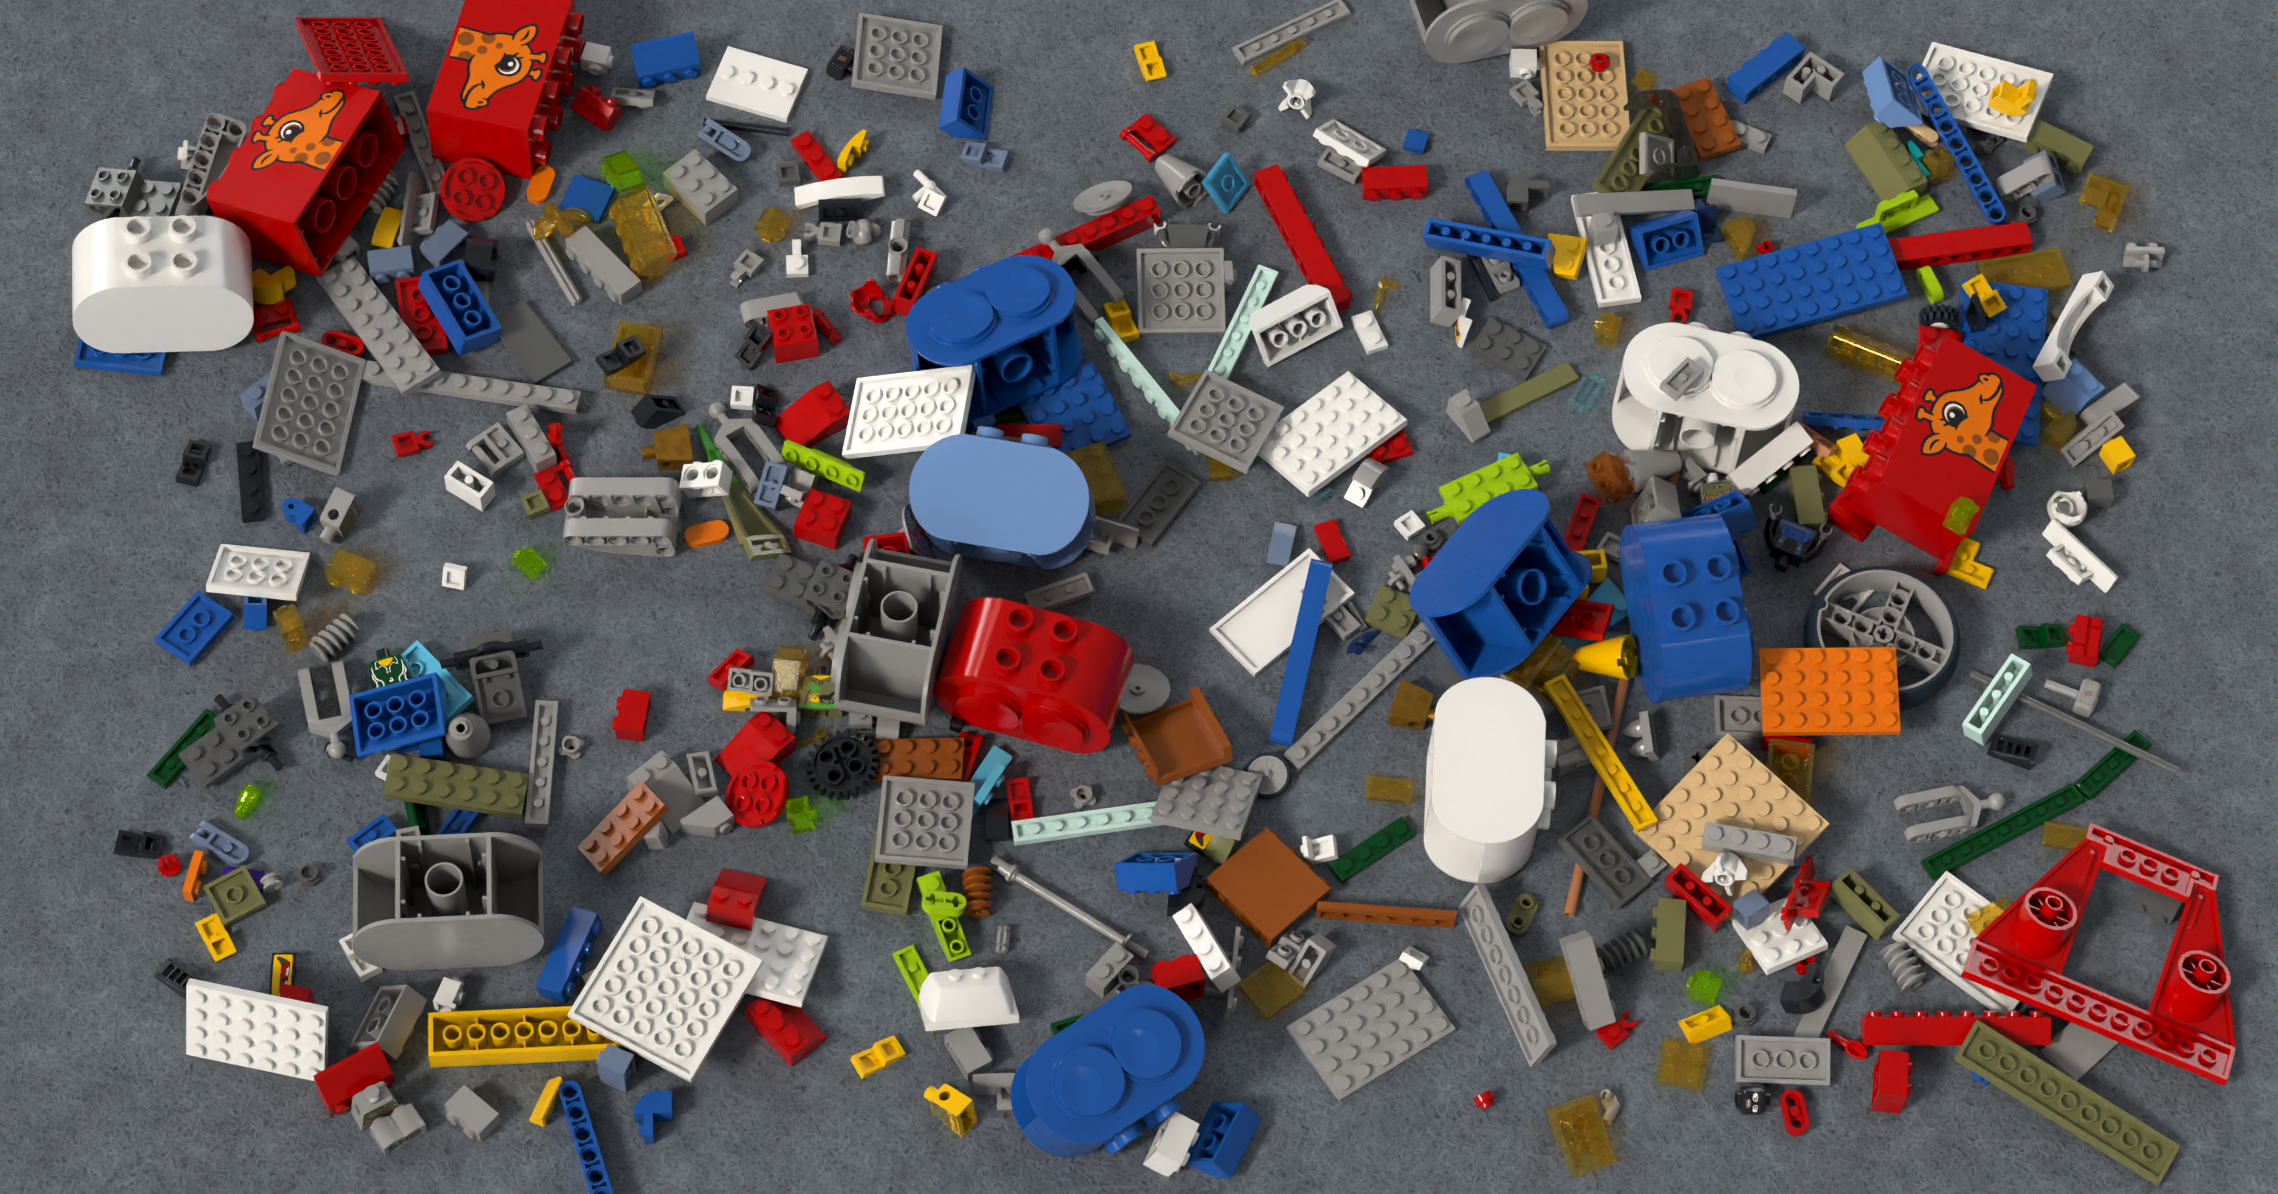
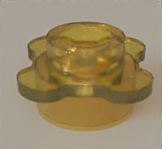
[1631,69,1656,91]

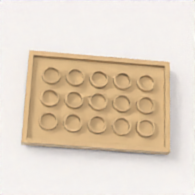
[1538,41,1630,151]

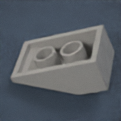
[627,750,705,835]

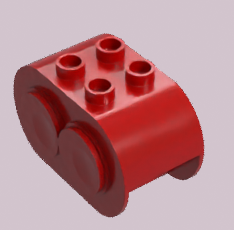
[933,598,1135,754]

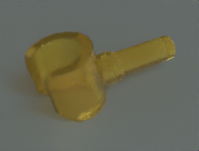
[796,726,828,748]

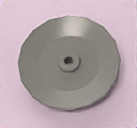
[1073,180,1133,216]
[1119,664,1171,714]

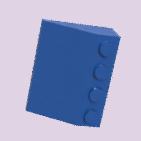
[349,672,448,759]

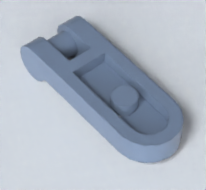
[696,118,752,163]
[188,820,250,867]

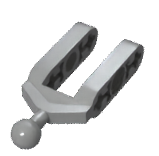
[1038,228,1125,324]
[709,402,787,494]
[297,660,353,759]
[1894,785,2006,844]

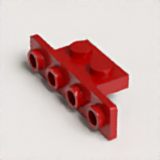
[1780,856,1831,930]

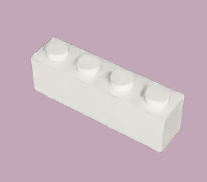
[1726,421,1814,498]
[1172,903,1241,993]

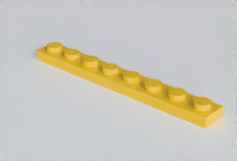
[1543,674,1658,833]

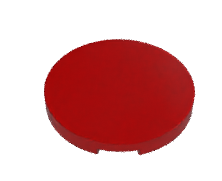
[440,157,506,223]
[725,760,789,829]

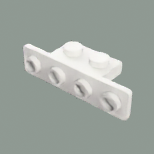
[2042,519,2118,593]

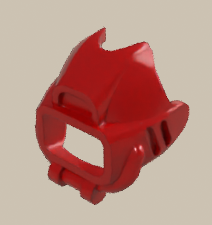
[849,279,893,323]

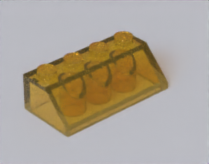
[609,185,678,280]
[1823,325,1914,386]

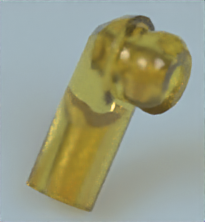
[1737,948,1754,974]

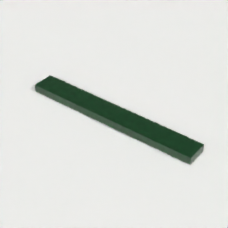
[1920,783,2085,881]

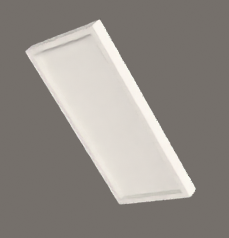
[1209,548,1355,677]

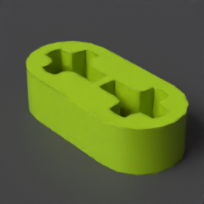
[1916,266,1944,304]
[921,890,966,917]

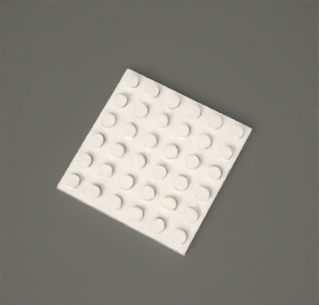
[567,896,763,1082]

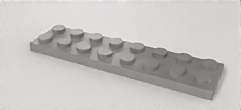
[316,256,442,397]
[1458,883,1557,1067]

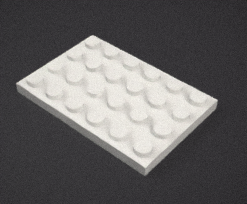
[1914,42,2054,143]
[842,364,976,459]
[1258,371,1407,498]
[1892,871,2021,1014]
[686,902,828,1008]
[186,978,329,1081]

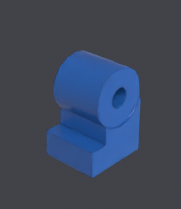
[282,498,318,534]

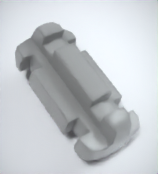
[996,925,1010,954]

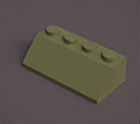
[1844,121,1928,201]

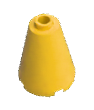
[1572,635,1638,680]

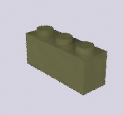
[2022,119,2094,175]
[1787,465,1828,533]
[1829,868,1900,941]
[1649,897,1686,972]

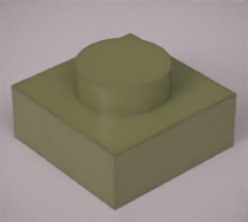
[520,489,550,519]

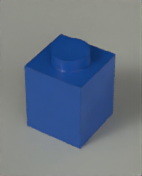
[243,596,267,631]

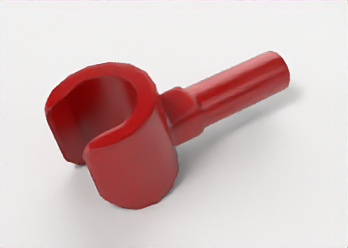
[1756,241,1773,254]

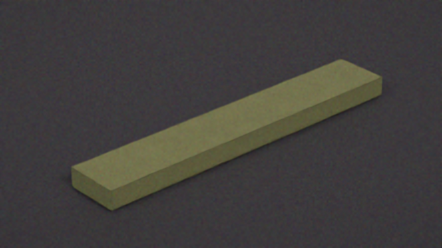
[1480,362,1579,425]

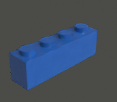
[1726,32,1805,104]
[535,906,603,1004]

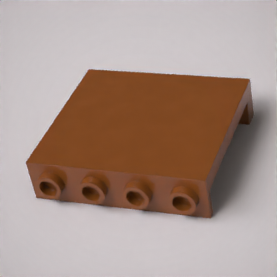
[1120,686,1233,787]
[1205,827,1331,949]

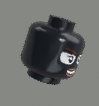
[1735,1084,1771,1115]

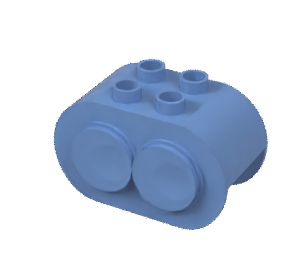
[909,426,1096,570]

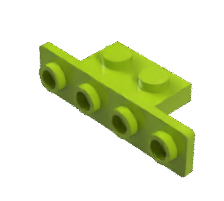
[1856,190,1939,235]
[781,440,866,492]

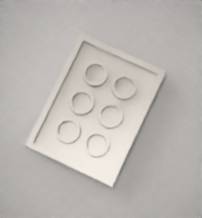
[706,46,808,123]
[206,544,310,601]

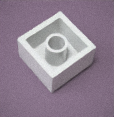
[1143,1112,1199,1177]

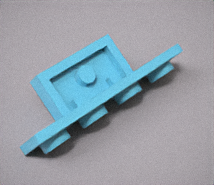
[969,745,1012,818]

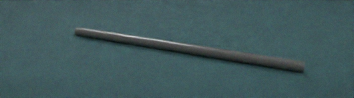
[1969,670,2180,775]

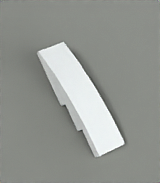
[794,176,885,209]

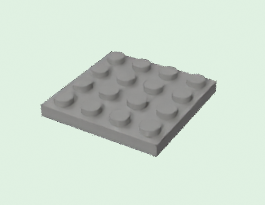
[851,13,943,100]
[1136,248,1226,335]
[1167,370,1284,474]
[1151,766,1263,841]
[875,775,975,870]

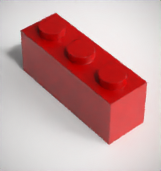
[1360,165,1428,202]
[893,247,937,316]
[1664,863,1732,933]

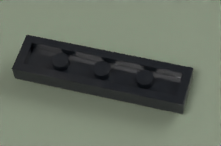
[236,441,266,523]

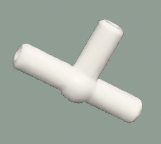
[912,169,947,202]

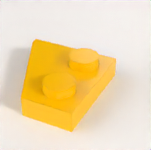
[1548,233,1589,280]

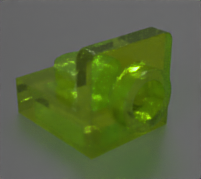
[1942,497,1980,536]
[509,545,547,581]

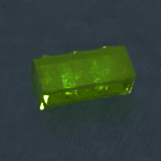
[599,150,644,194]

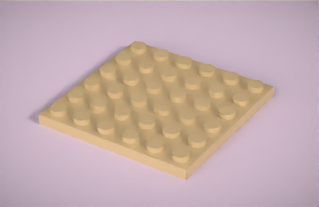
[1633,733,1829,921]

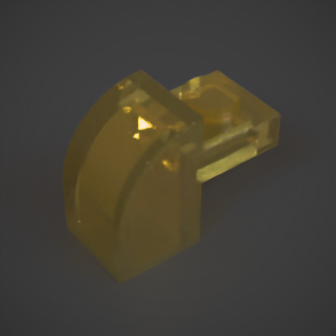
[2040,400,2076,454]

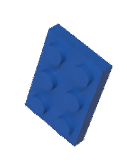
[154,591,234,667]

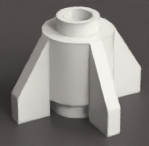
[1278,79,1316,119]
[1701,852,1748,896]

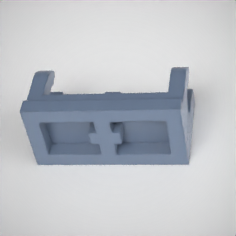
[754,460,791,511]

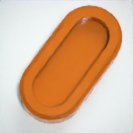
[527,166,556,205]
[685,520,729,548]

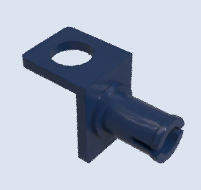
[1694,199,1722,245]

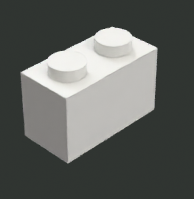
[444,461,496,512]

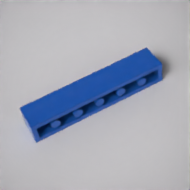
[1423,217,1556,270]

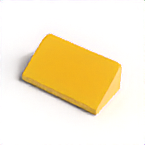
[1678,1005,1732,1046]
[529,1076,563,1127]

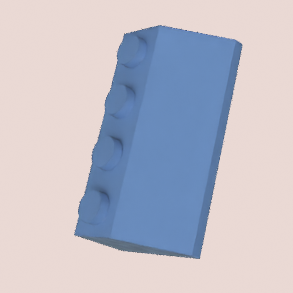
[1862,56,1923,128]

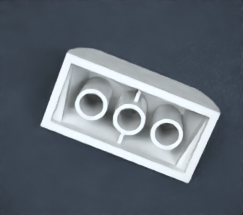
[1249,284,1343,367]
[919,967,1019,1031]

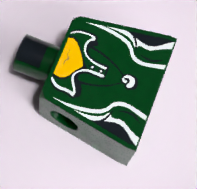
[369,648,413,689]

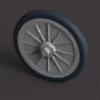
[1244,752,1291,799]

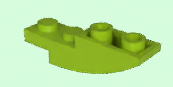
[917,871,971,963]

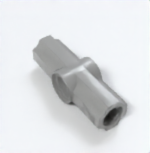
[886,218,910,283]

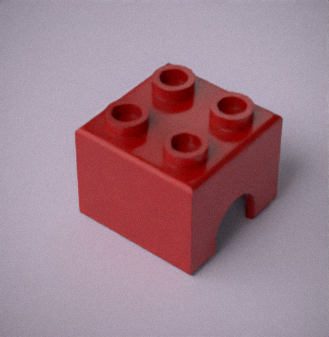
[767,303,819,364]

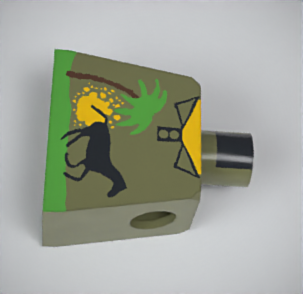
[798,666,842,718]

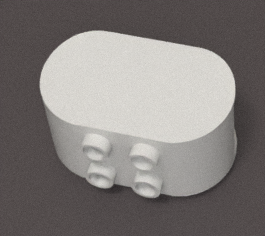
[72,215,254,353]
[1612,322,1799,475]
[1424,677,1557,883]

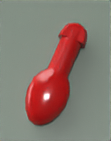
[1826,1030,1868,1060]

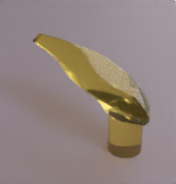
[1374,275,1397,312]
[1167,371,1204,386]

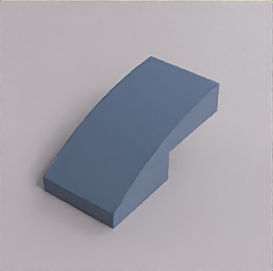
[960,141,1010,173]
[1266,522,1297,566]

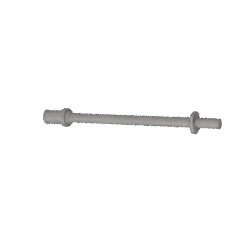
[988,855,1150,959]

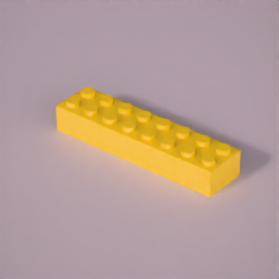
[428,1006,621,1068]

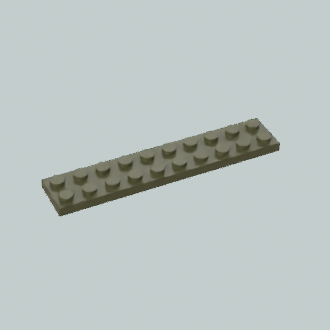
[1953,1020,2180,1186]

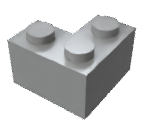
[1782,52,1845,104]

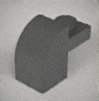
[1505,173,1550,213]

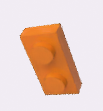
[182,850,209,902]

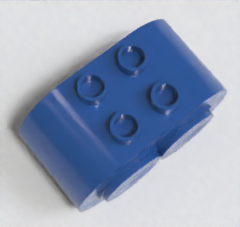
[906,255,1083,424]
[1409,489,1592,679]
[1619,513,1753,703]
[1010,984,1205,1158]

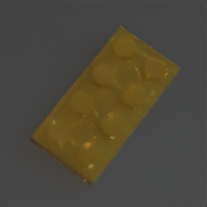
[1976,248,2072,291]

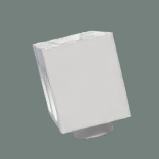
[679,460,733,498]

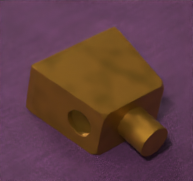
[641,424,693,470]
[1387,679,1436,731]

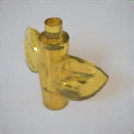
[533,203,592,241]

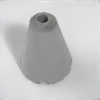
[1155,154,1208,209]
[1620,449,1684,493]
[445,713,491,758]

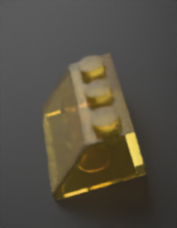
[1521,955,1575,1007]

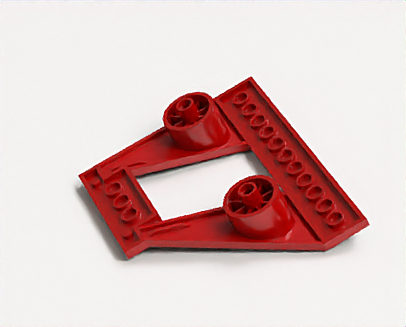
[1961,823,2236,1086]

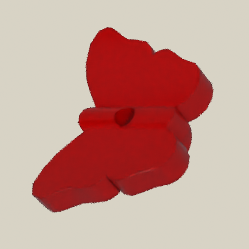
[545,423,570,460]

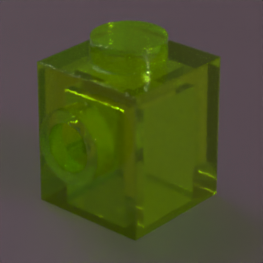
[785,796,818,834]
[1685,969,1723,1007]

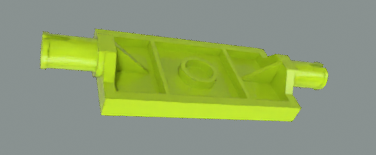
[1426,452,1551,525]

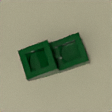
[2015,623,2067,650]

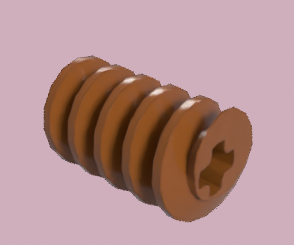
[962,866,992,918]

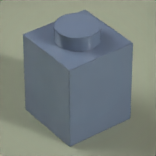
[1732,889,1769,931]

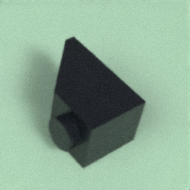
[631,394,686,429]

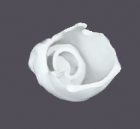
[2047,491,2087,528]

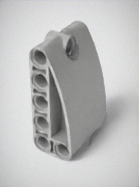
[175,113,246,216]
[563,477,682,557]

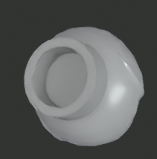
[846,219,881,245]

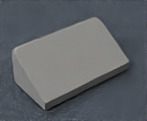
[686,751,718,798]

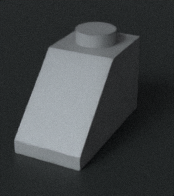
[1446,389,1490,444]
[680,795,734,837]
[1286,933,1337,989]

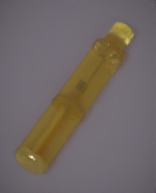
[1248,38,1305,77]

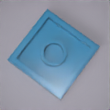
[1201,153,1250,214]

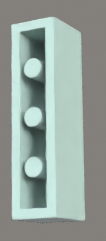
[1962,653,2033,746]

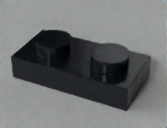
[818,198,862,222]

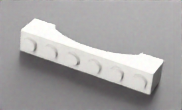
[2032,271,2114,382]

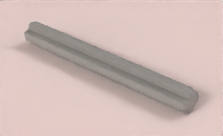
[526,219,582,306]

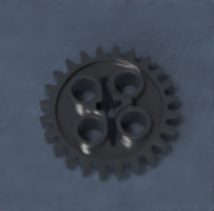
[806,729,880,801]

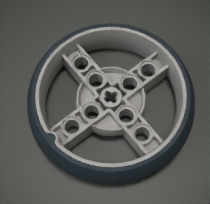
[1803,566,1961,712]

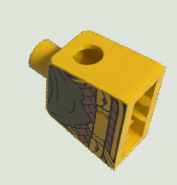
[924,1084,978,1138]

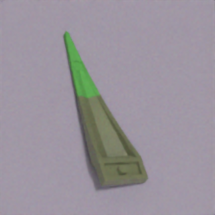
[696,423,792,561]

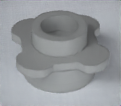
[558,736,585,760]
[1070,785,1096,809]

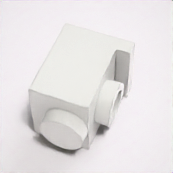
[433,977,465,1012]

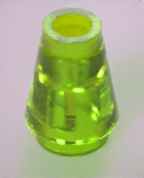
[232,784,263,820]

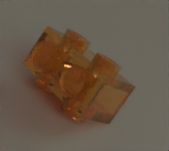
[1585,450,1633,504]

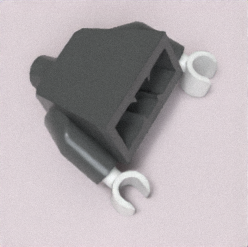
[1154,222,1221,248]

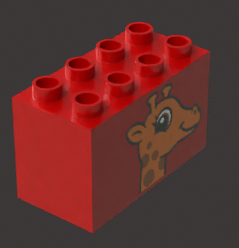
[426,0,586,180]
[206,68,406,277]
[1845,334,2037,558]

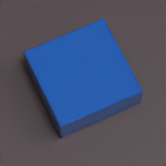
[1403,129,1429,155]

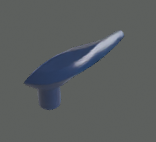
[1346,630,1380,655]

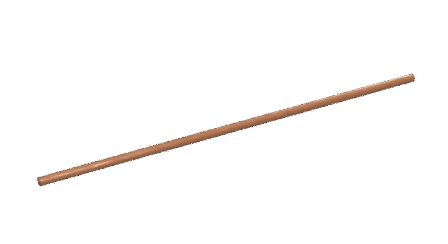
[1563,451,1681,918]

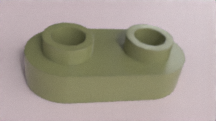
[1506,894,1538,937]

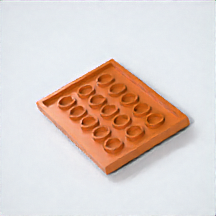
[1758,647,1901,736]

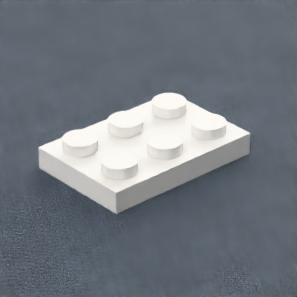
[1313,119,1387,167]

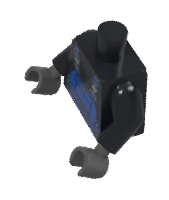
[1764,503,1834,572]

